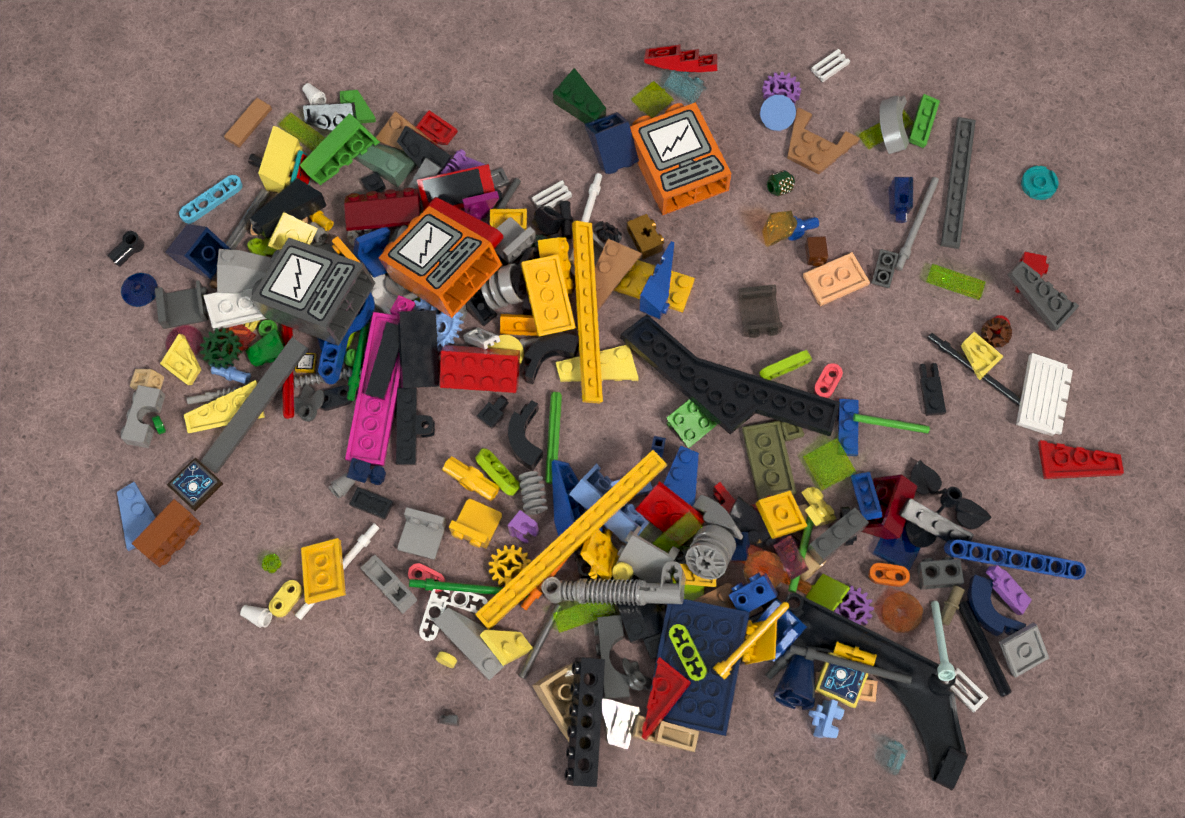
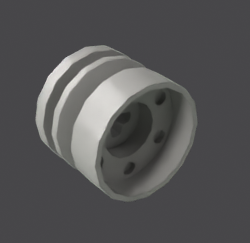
[481,264,527,310]
[685,525,736,580]

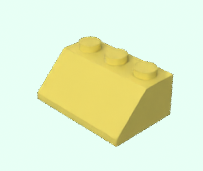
[258,126,302,193]

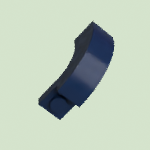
[967,575,1026,636]

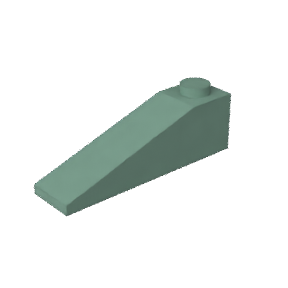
[353,144,417,188]

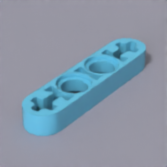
[179,175,242,224]

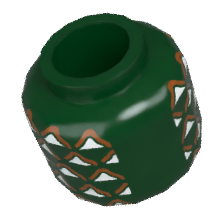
[767,170,795,197]

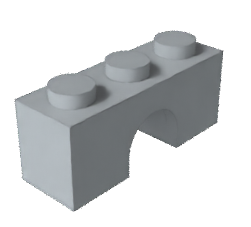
[121,385,165,448]

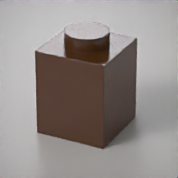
[805,236,828,267]

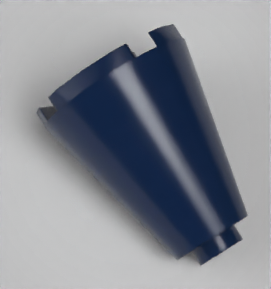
[774,654,815,710]

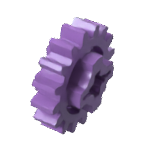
[762,72,801,105]
[834,586,874,626]

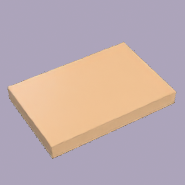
[803,252,870,306]

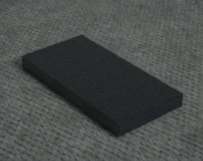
[397,310,439,388]

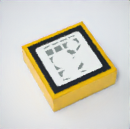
[295,353,317,373]

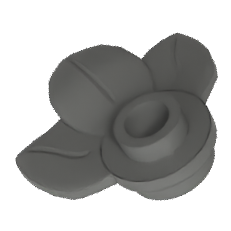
[294,384,324,422]
[622,657,652,691]

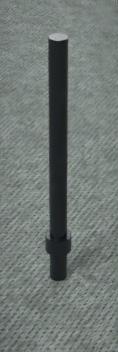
[927,333,1021,406]

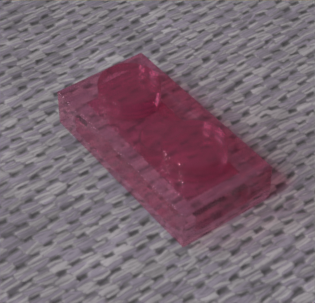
[773,535,809,580]

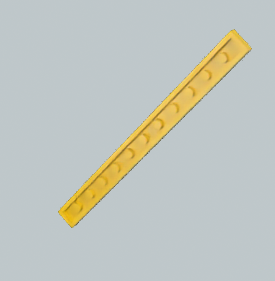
[475,450,667,630]

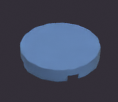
[760,95,796,131]

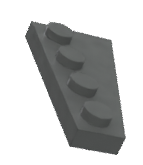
[1007,261,1079,331]

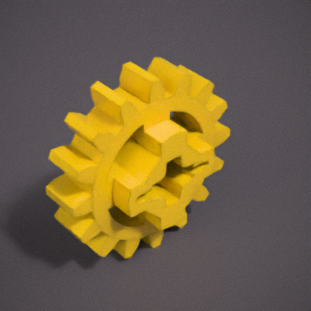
[489,545,531,587]

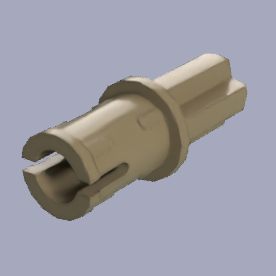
[941,585,965,626]

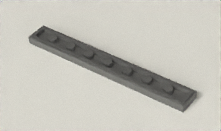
[940,117,976,249]
[200,337,308,473]

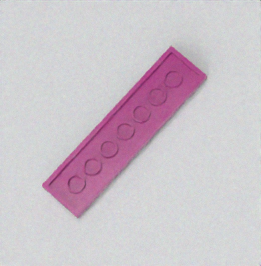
[345,312,400,466]

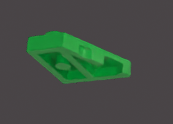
[245,329,286,367]

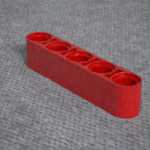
[423,197,504,249]

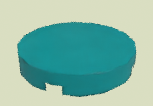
[1021,166,1059,200]

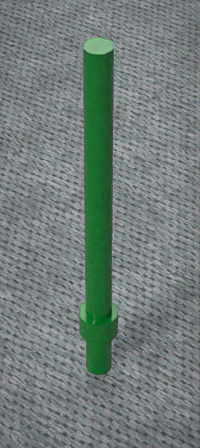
[347,321,370,401]
[409,578,529,598]

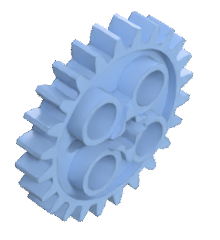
[412,298,464,352]

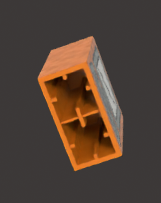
[630,102,731,216]
[379,206,502,318]

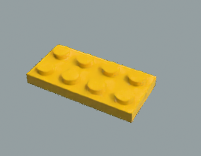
[521,255,576,337]
[614,260,695,313]

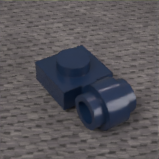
[346,458,386,485]

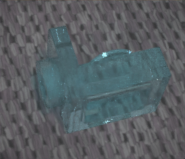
[884,741,908,776]

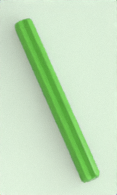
[545,392,562,484]

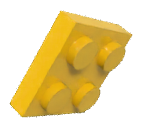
[755,491,807,539]

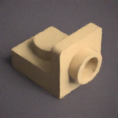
[130,369,164,390]

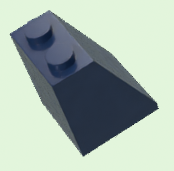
[584,112,639,174]
[165,224,232,279]

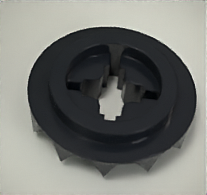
[594,221,622,243]

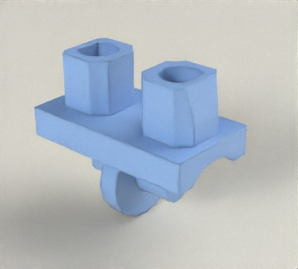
[808,700,845,738]

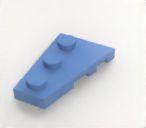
[117,482,156,551]

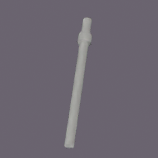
[895,177,939,271]

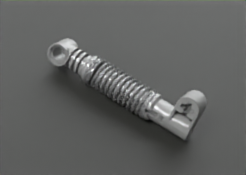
[541,561,686,606]

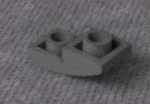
[871,249,899,288]

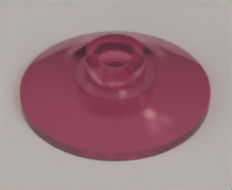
[165,325,203,356]

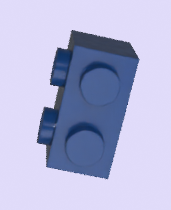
[729,573,778,612]

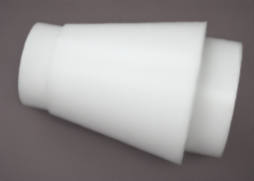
[302,83,326,104]
[240,605,272,628]

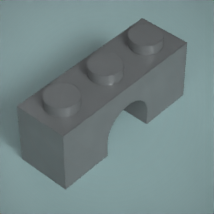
[807,507,869,565]

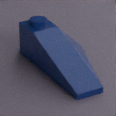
[640,241,675,319]
[552,460,603,536]

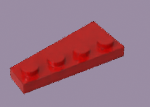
[1038,440,1124,479]

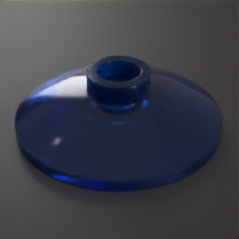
[121,273,158,307]

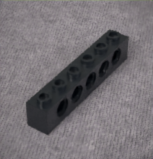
[564,657,605,787]

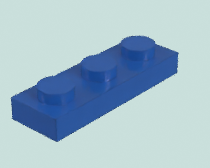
[838,399,859,456]
[851,472,882,520]

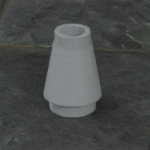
[329,472,356,498]

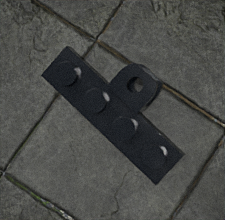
[396,388,435,465]

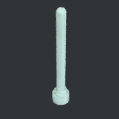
[931,601,955,681]

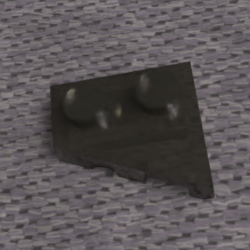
[602,698,640,749]

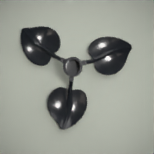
[905,460,991,548]

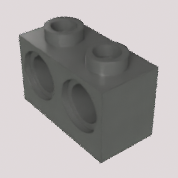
[917,557,964,590]

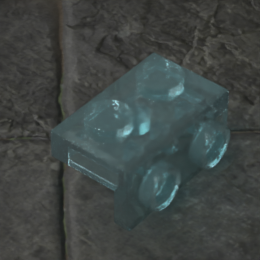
[663,70,707,104]

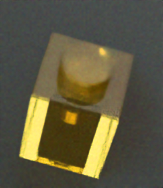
[762,210,797,247]

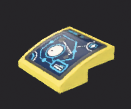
[815,652,868,708]

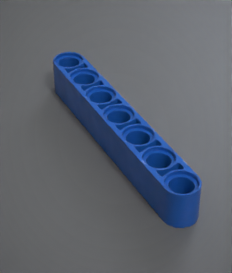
[944,539,1086,580]

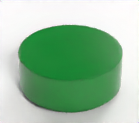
[152,415,166,435]

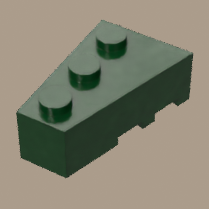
[553,68,606,124]

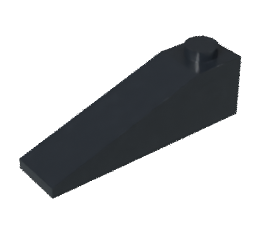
[610,574,665,644]

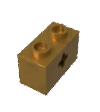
[627,214,664,260]

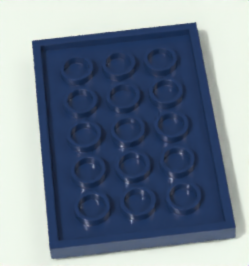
[645,599,750,736]

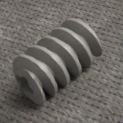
[518,471,548,515]

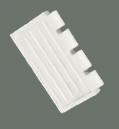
[1016,353,1073,436]

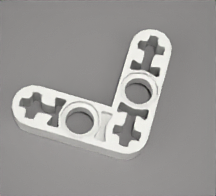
[419,589,488,641]

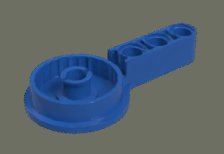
[318,292,375,385]

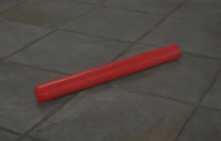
[281,324,294,419]

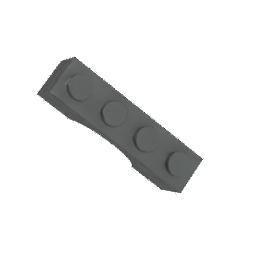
[594,615,630,702]

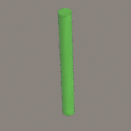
[853,414,930,434]
[788,516,814,593]

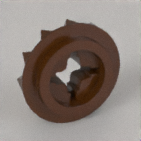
[981,318,1012,348]

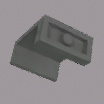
[155,280,208,329]

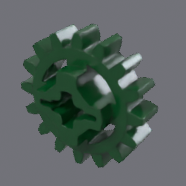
[200,328,243,370]

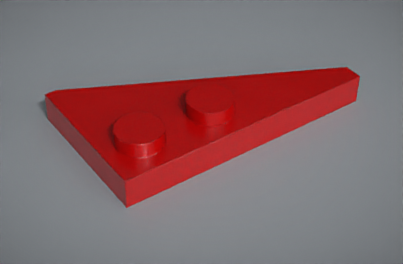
[642,657,691,740]

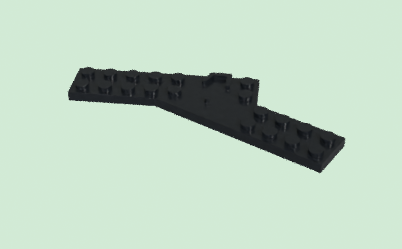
[620,314,840,436]

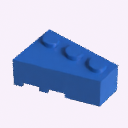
[664,446,699,506]

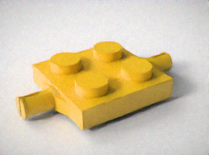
[580,529,619,581]

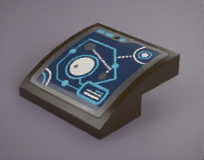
[167,457,223,511]

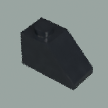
[466,289,497,326]

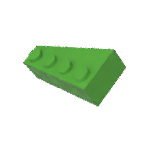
[300,113,380,185]

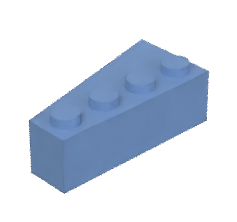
[569,464,649,544]

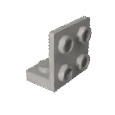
[494,217,536,265]
[397,507,447,560]

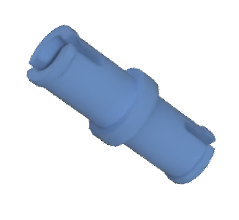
[211,365,251,385]

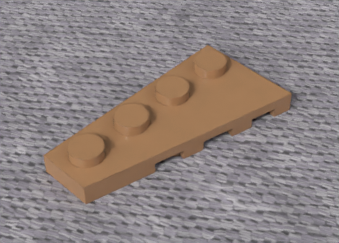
[595,239,643,312]

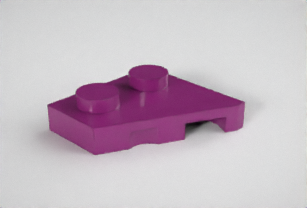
[463,191,499,220]

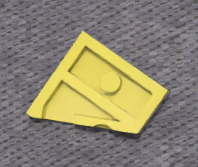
[480,630,533,666]

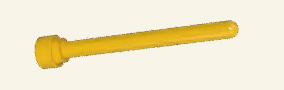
[713,602,789,680]

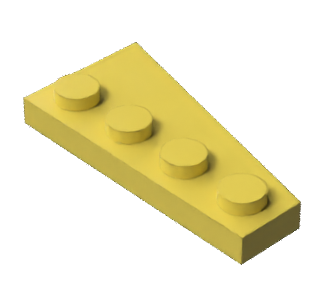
[556,345,639,382]
[184,380,265,433]

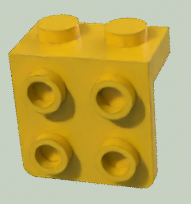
[449,499,502,549]

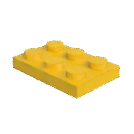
[301,538,346,605]

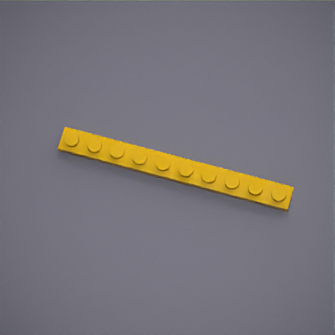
[572,221,603,404]

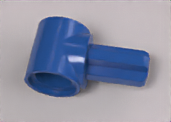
[782,216,819,241]

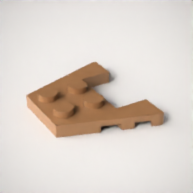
[787,107,860,174]

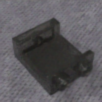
[737,284,783,338]

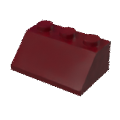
[861,474,917,539]

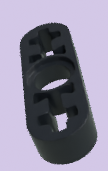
[511,247,540,295]

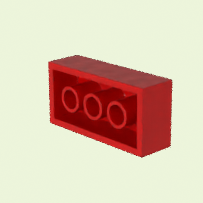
[440,345,520,393]

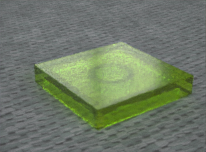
[803,438,856,491]

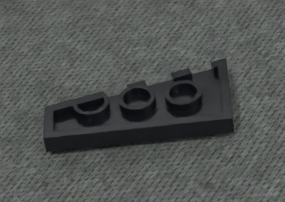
[729,495,801,562]

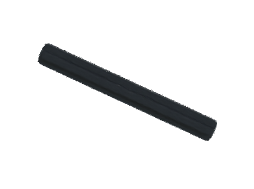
[958,600,1012,697]

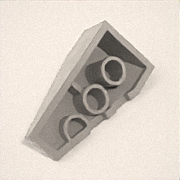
[217,249,272,294]
[433,608,505,681]

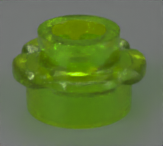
[262,554,282,573]

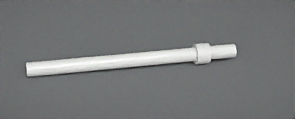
[569,173,602,264]
[295,523,379,620]

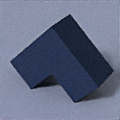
[651,436,666,459]

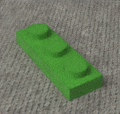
[908,94,940,148]

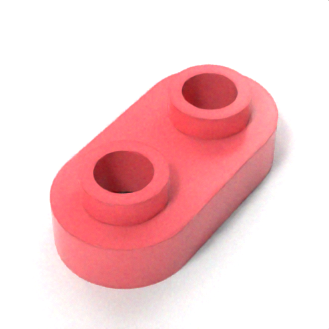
[814,363,843,398]
[408,563,446,594]

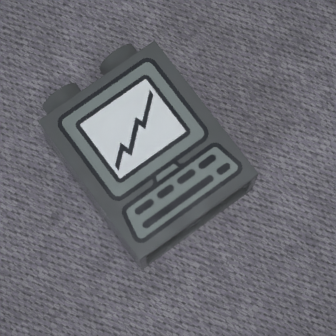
[250,238,376,346]

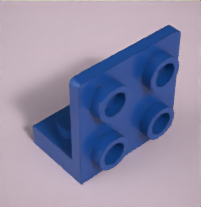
[353,227,390,278]
[756,599,807,661]

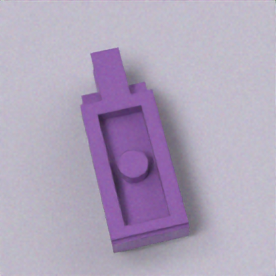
[986,565,1031,615]

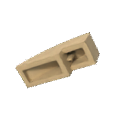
[630,715,699,752]

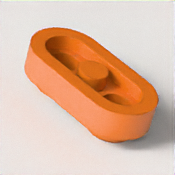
[868,563,910,587]

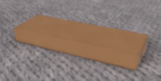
[224,98,272,148]

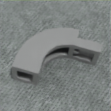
[880,95,909,154]

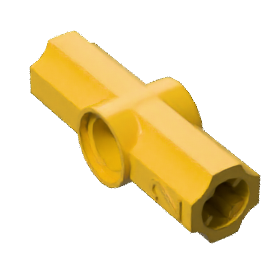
[442,456,500,502]

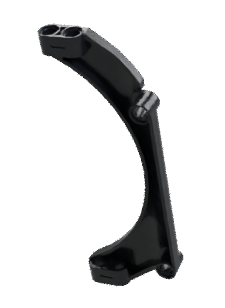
[740,593,968,791]

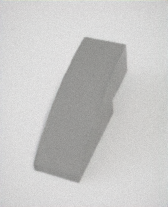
[692,495,743,540]
[360,555,418,614]

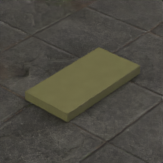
[742,421,797,500]

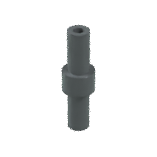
[765,648,794,680]

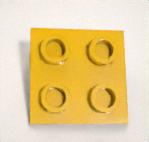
[741,620,777,665]

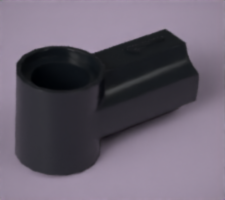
[107,231,144,267]

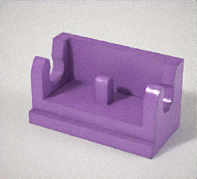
[508,510,539,544]

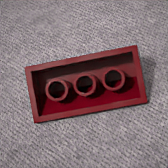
[344,187,421,231]

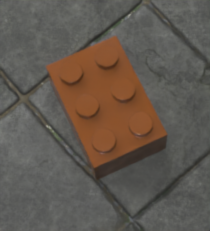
[131,499,201,568]

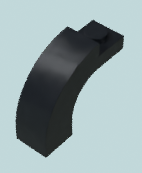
[523,333,579,384]
[508,400,543,471]

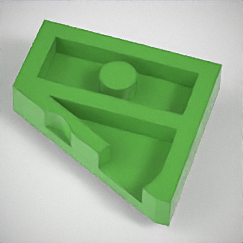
[340,90,376,123]

